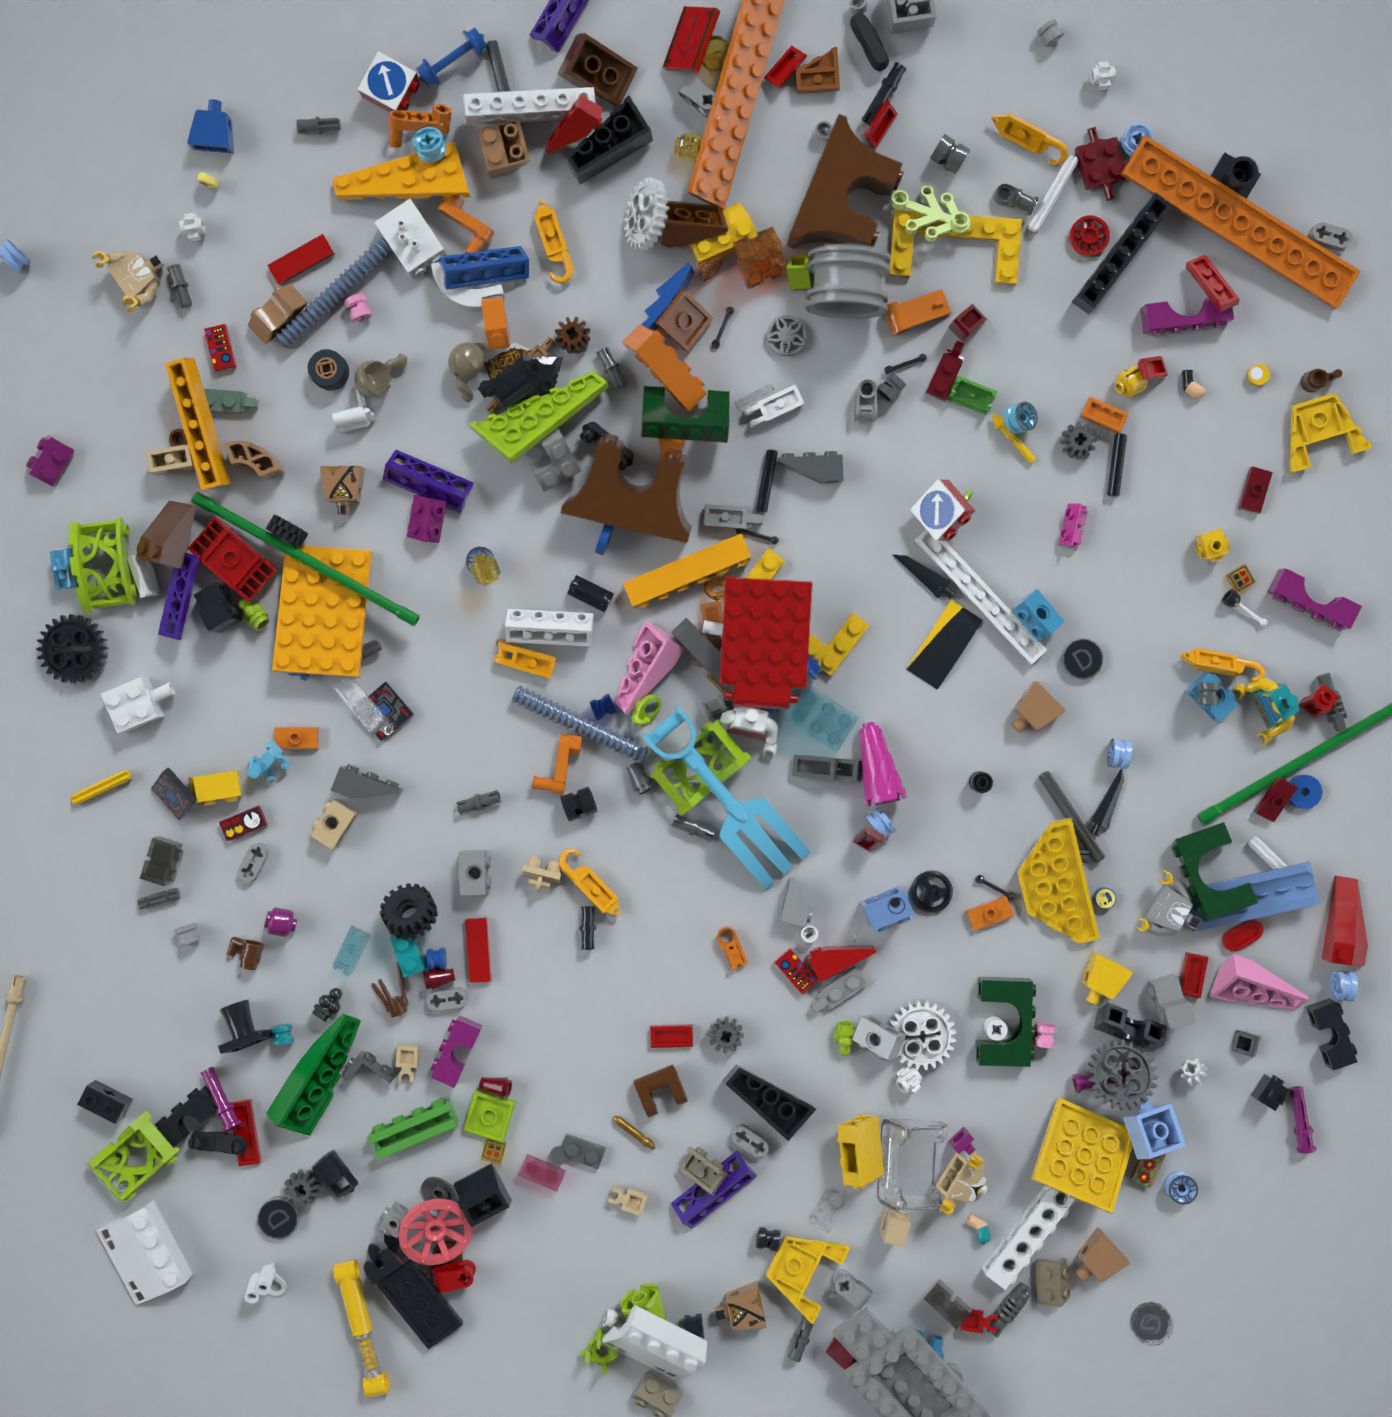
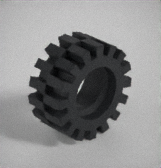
[266,514,309,548]

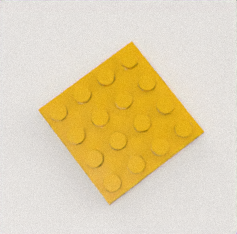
[1031,1098,1133,1213]

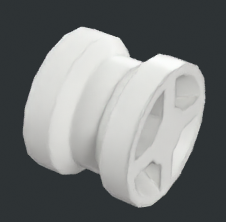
[983,1016,1008,1041]

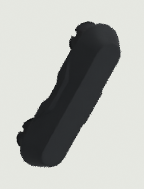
[850,13,889,71]
[580,421,633,470]
[188,1131,247,1155]

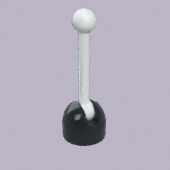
[1221,589,1268,627]

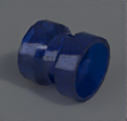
[589,693,617,721]

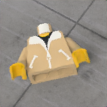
[935,1152,988,1216]

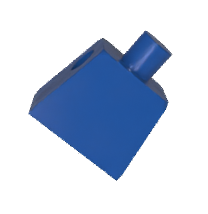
[187,99,234,154]

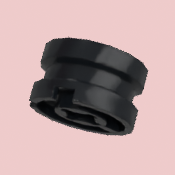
[684,1313,705,1340]

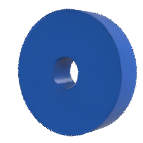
[595,524,614,556]
[1289,775,1322,809]

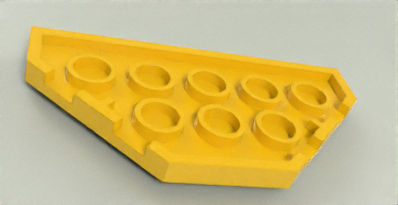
[1017,817,1100,944]

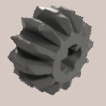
[1060,422,1097,459]
[708,1016,744,1054]
[284,1169,321,1207]

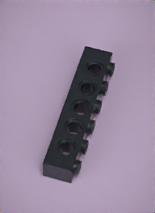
[1071,192,1173,314]

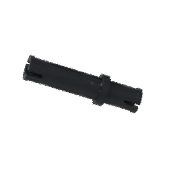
[861,62,907,125]

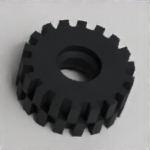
[380,883,438,941]

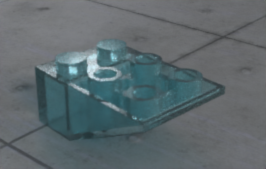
[783,683,859,753]

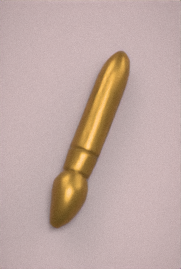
[613,1116,655,1150]

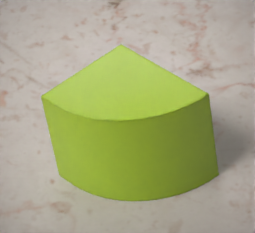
[787,255,812,290]

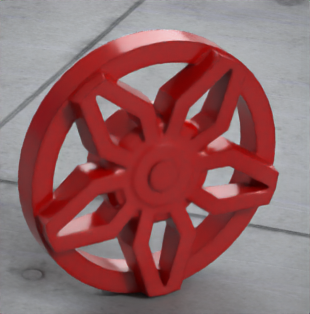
[1069,215,1110,257]

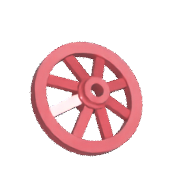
[398,1199,472,1265]

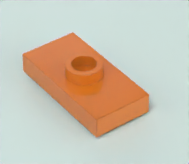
[1080,396,1129,433]
[274,727,319,749]
[966,896,1014,931]

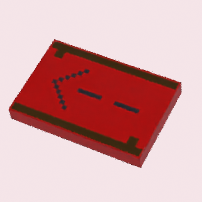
[662,6,721,73]

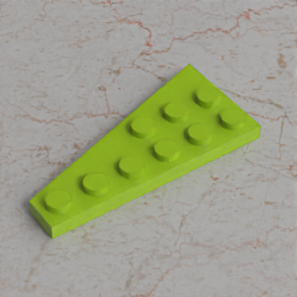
[469,371,609,464]

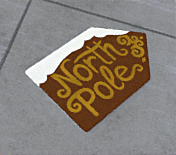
[483,343,531,379]

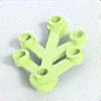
[891,186,971,242]

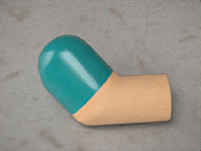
[966,1214,991,1245]

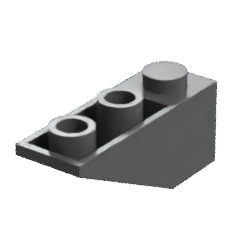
[777,451,844,484]
[330,764,403,798]

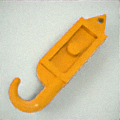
[991,112,1068,165]
[534,200,574,284]
[1180,647,1265,682]
[558,849,620,916]

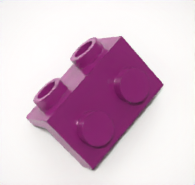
[26,435,74,487]
[407,495,446,543]

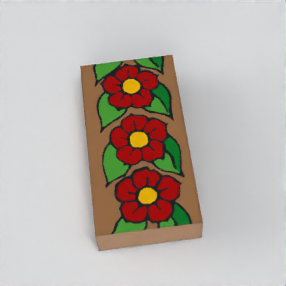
[1130,1153,1166,1188]

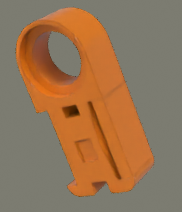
[717,926,748,970]

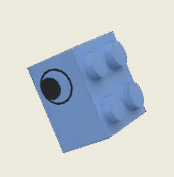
[860,886,914,932]

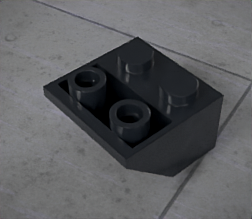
[454,1163,512,1227]

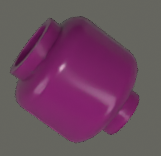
[264,907,297,937]

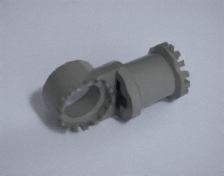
[994,183,1039,215]

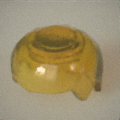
[702,35,729,73]

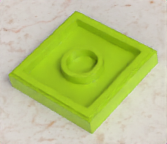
[463,1089,516,1143]

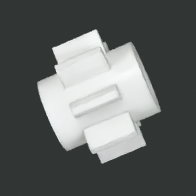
[1090,61,1116,90]
[179,213,206,241]
[1180,1058,1208,1086]
[895,1067,922,1094]

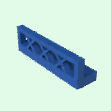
[438,246,529,290]

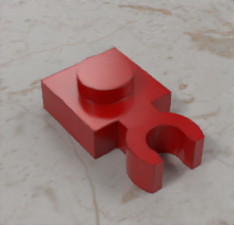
[961,1308,999,1333]

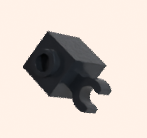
[1251,1074,1289,1111]

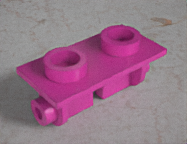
[1059,503,1088,549]

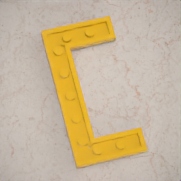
[889,210,1022,285]
[746,548,870,676]

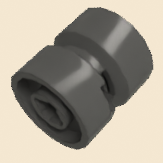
[930,134,970,174]

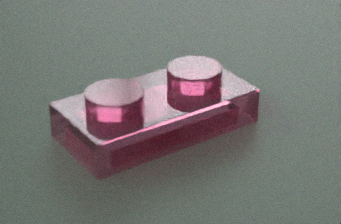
[518,1154,566,1192]

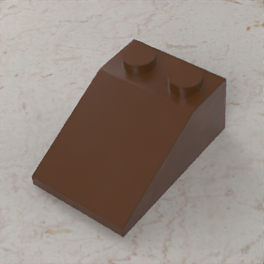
[557,33,638,107]
[657,201,728,248]
[136,500,197,569]

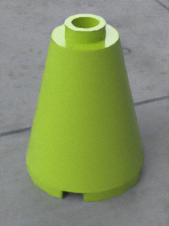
[620,1283,667,1321]

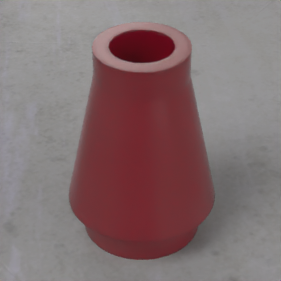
[423,968,456,990]
[479,1077,512,1099]

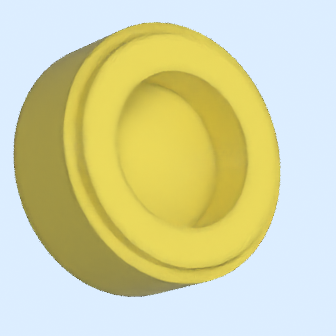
[196,172,220,189]

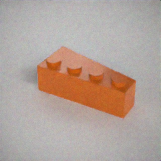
[621,324,707,411]

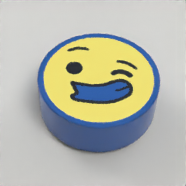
[1093,887,1116,909]

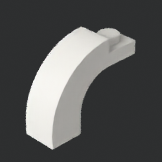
[431,262,505,311]

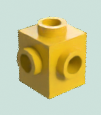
[1195,528,1230,563]

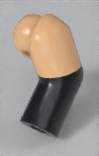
[1182,370,1206,398]

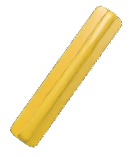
[70,769,132,805]

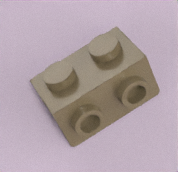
[678,1146,728,1195]
[1035,1258,1071,1307]
[631,1371,683,1417]

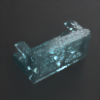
[333,925,371,976]

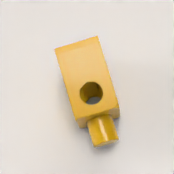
[1082,950,1133,1006]

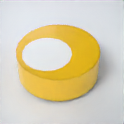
[1247,364,1270,386]

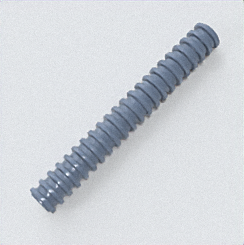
[276,237,394,349]
[512,685,649,764]

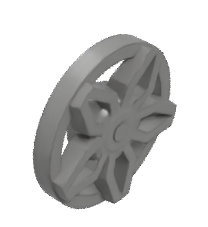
[767,315,807,356]

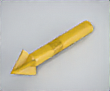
[992,414,1036,464]

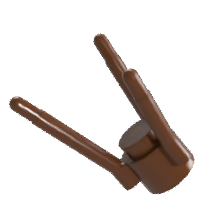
[371,962,409,1018]

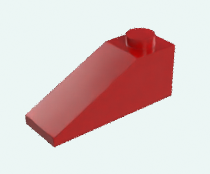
[545,94,603,154]
[807,945,876,982]

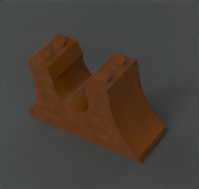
[787,114,904,249]
[561,434,692,543]

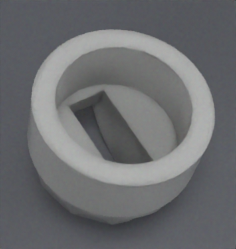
[849,0,867,14]
[814,121,832,139]

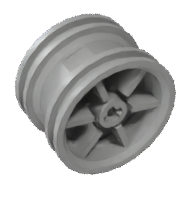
[805,245,891,319]

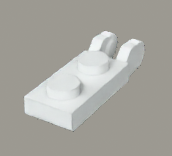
[742,384,805,428]

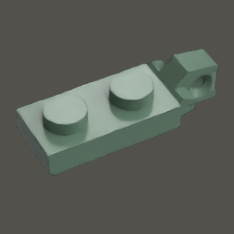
[204,389,259,414]

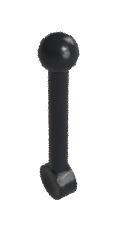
[711,306,734,349]
[884,354,927,374]
[736,529,779,544]
[975,875,1016,901]

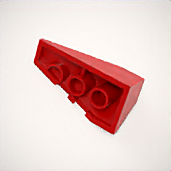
[1321,875,1368,966]

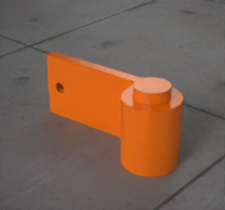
[884,289,952,336]

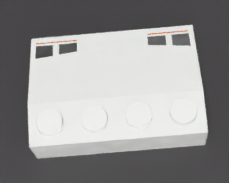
[96,1200,193,1305]
[601,1305,707,1378]

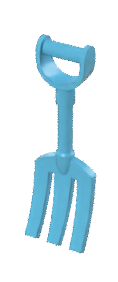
[641,705,810,890]

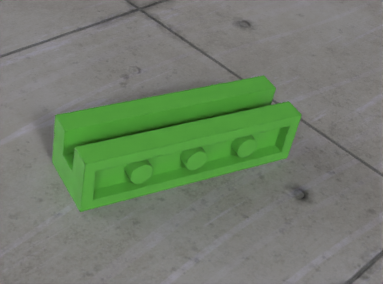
[368,1098,459,1160]

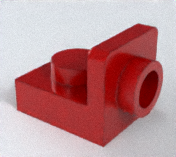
[1299,684,1338,718]

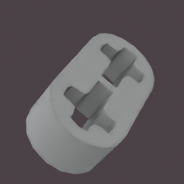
[1309,222,1352,251]
[238,843,269,882]
[427,987,468,1011]
[732,1124,769,1157]

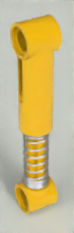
[333,1259,390,1398]

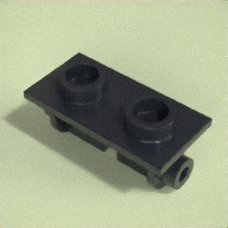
[567,575,614,613]

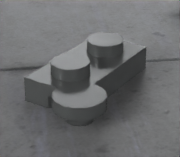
[550,1134,606,1169]

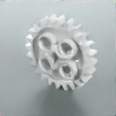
[624,177,669,251]
[889,1000,957,1070]

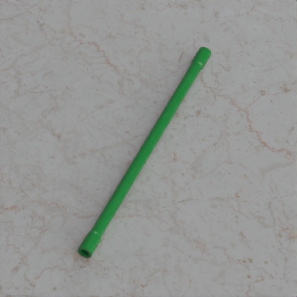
[191,492,420,627]
[1197,703,1392,825]

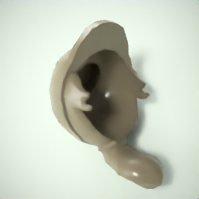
[448,342,485,402]
[355,353,407,397]

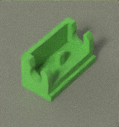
[947,376,998,415]

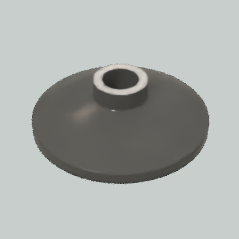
[421,1177,459,1213]

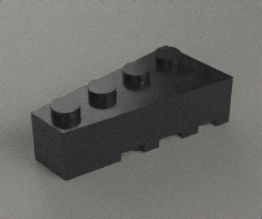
[566,95,653,185]
[722,1064,816,1142]

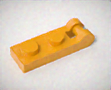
[494,640,557,679]

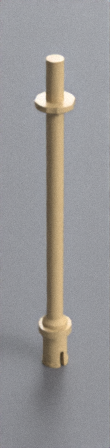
[0,975,26,1076]

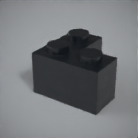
[193,582,242,633]

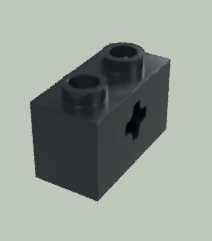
[77,1080,133,1124]

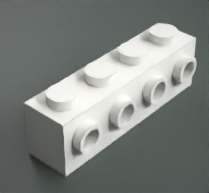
[505,609,593,647]

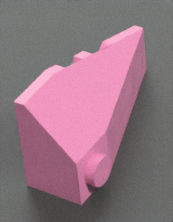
[614,621,685,714]
[1211,954,1309,1010]

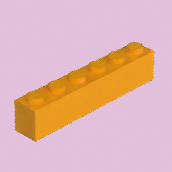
[164,357,231,490]
[623,533,751,610]

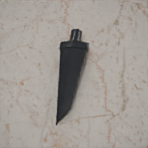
[892,554,955,600]
[1090,769,1124,837]

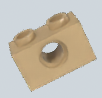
[146,444,195,476]
[311,798,359,850]
[879,1204,911,1248]

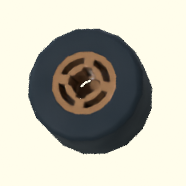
[307,349,349,390]

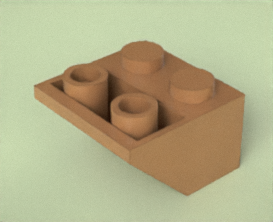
[477,118,530,179]

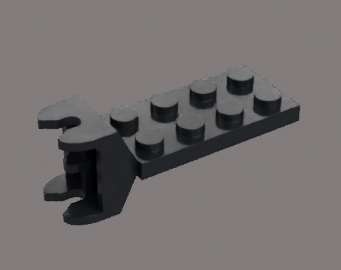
[364,1234,463,1350]

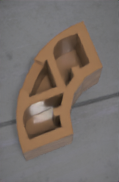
[247,283,308,344]
[224,441,285,480]

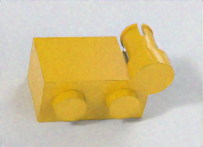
[188,770,242,806]

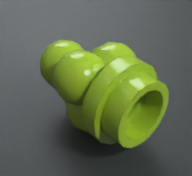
[238,599,269,631]
[833,1020,856,1056]

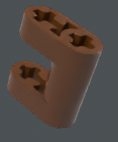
[633,1064,688,1118]

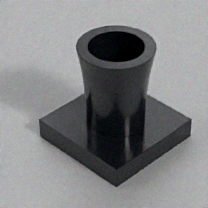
[1210,152,1261,199]
[218,999,274,1054]

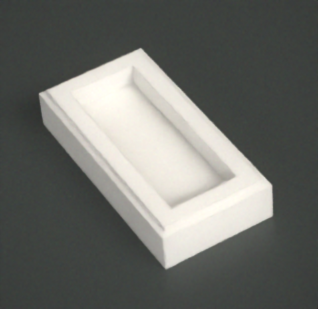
[127,555,162,598]

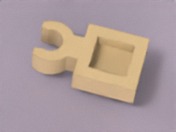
[396,1044,419,1083]
[608,1186,648,1216]

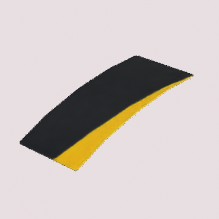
[906,600,982,689]

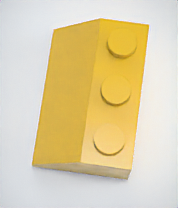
[689,202,758,268]

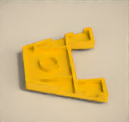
[1289,393,1373,473]
[765,1235,851,1324]

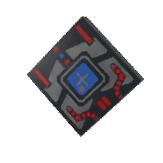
[353,681,414,741]
[151,767,197,820]

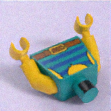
[1231,678,1299,746]

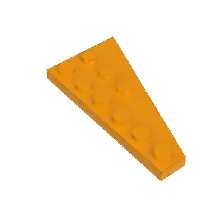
[332,142,471,201]

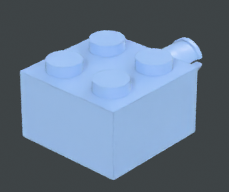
[1123,1090,1186,1159]

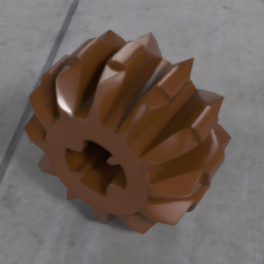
[555,317,591,354]

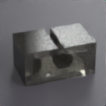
[139,836,184,886]
[924,1279,972,1330]

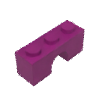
[430,1015,483,1088]

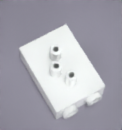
[374,199,446,278]

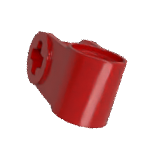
[433,1260,476,1293]

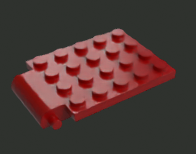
[719,577,813,709]

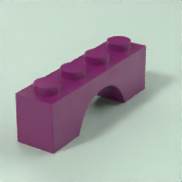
[1140,298,1234,336]
[1267,568,1362,631]

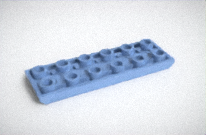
[1187,861,1320,931]

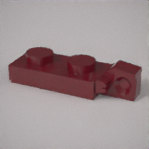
[925,340,965,402]

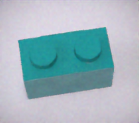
[390,935,427,977]

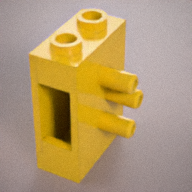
[837,1114,884,1189]

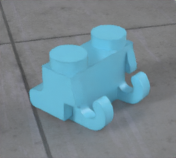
[247,740,289,782]

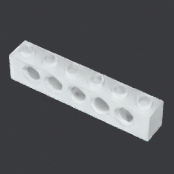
[463,87,595,125]
[982,1186,1078,1290]

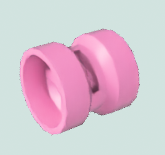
[345,293,372,322]
[1033,1022,1057,1048]

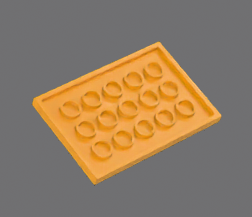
[272,545,372,678]

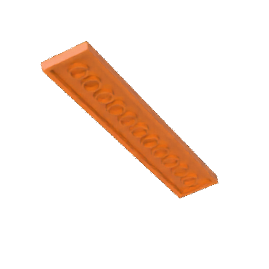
[687,0,785,209]
[1120,135,1361,310]

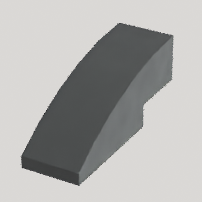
[792,754,862,782]

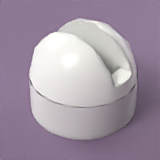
[801,925,819,943]
[603,1308,620,1327]

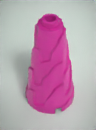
[859,722,907,807]

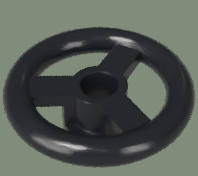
[911,871,953,913]

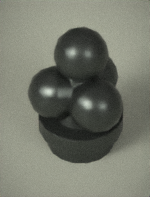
[312,988,342,1022]

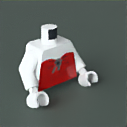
[712,707,778,758]

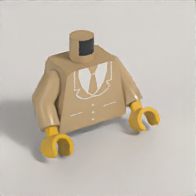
[92,251,164,313]

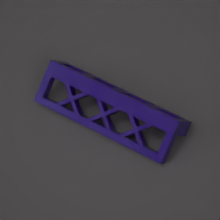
[529,0,588,52]
[383,449,474,513]
[158,553,200,640]
[671,1150,757,1229]

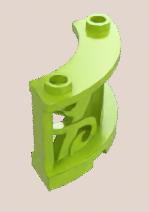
[69,517,139,613]
[650,719,751,816]
[86,1111,180,1203]

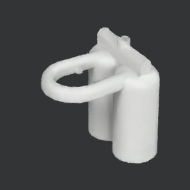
[332,389,376,433]
[244,1263,286,1304]

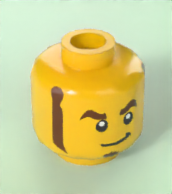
[1115,366,1148,398]

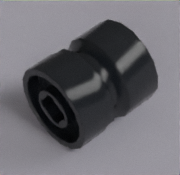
[560,786,598,822]

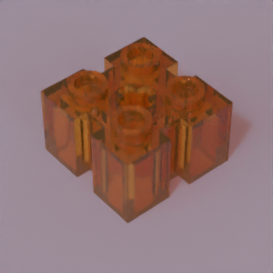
[732,226,787,289]

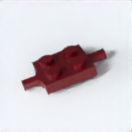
[1074,127,1126,201]

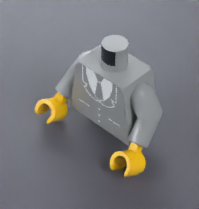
[1133,870,1202,936]

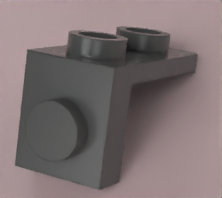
[343,1051,396,1083]

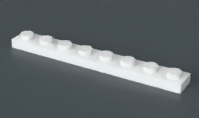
[914,529,1047,665]

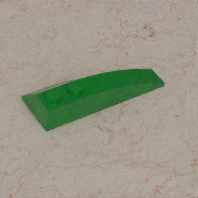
[266,1013,361,1136]

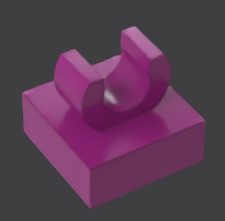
[948,1126,976,1155]

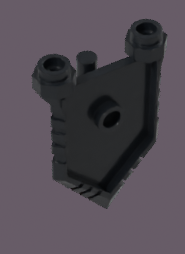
[477,355,563,410]

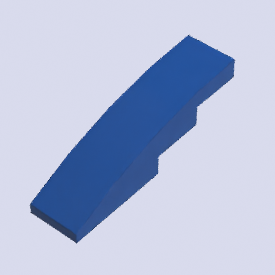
[641,262,694,332]

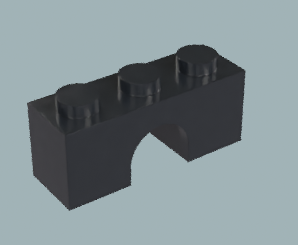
[1305,998,1357,1071]
[1094,1002,1167,1052]
[154,1086,217,1148]

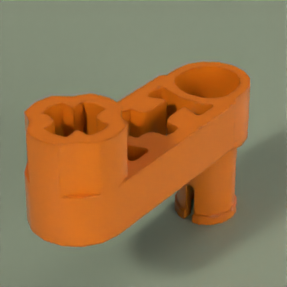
[388,104,452,148]
[437,195,494,253]
[532,733,582,795]

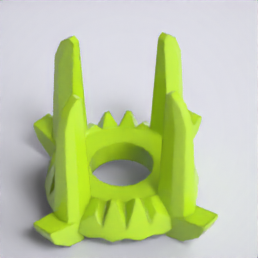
[580,1328,619,1375]

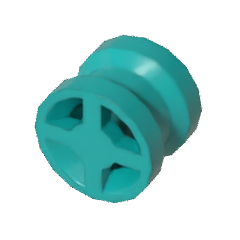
[271,1023,294,1045]

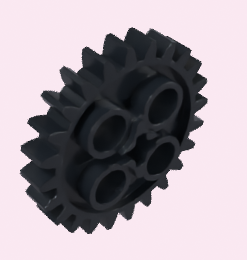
[36,614,109,684]

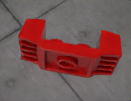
[187,516,278,602]

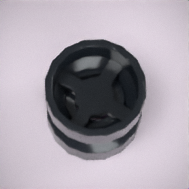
[968,771,993,793]
[756,1227,781,1252]

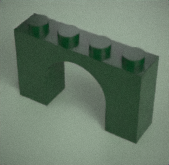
[641,386,730,443]
[1171,822,1258,922]
[976,977,1036,1067]

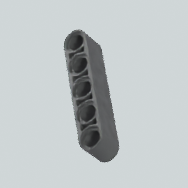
[671,618,733,692]

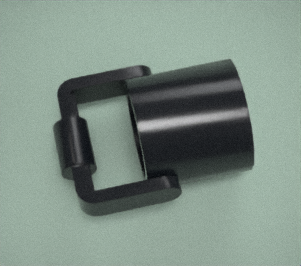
[311,1149,358,1198]

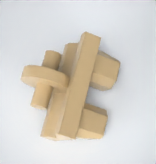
[522,856,561,893]

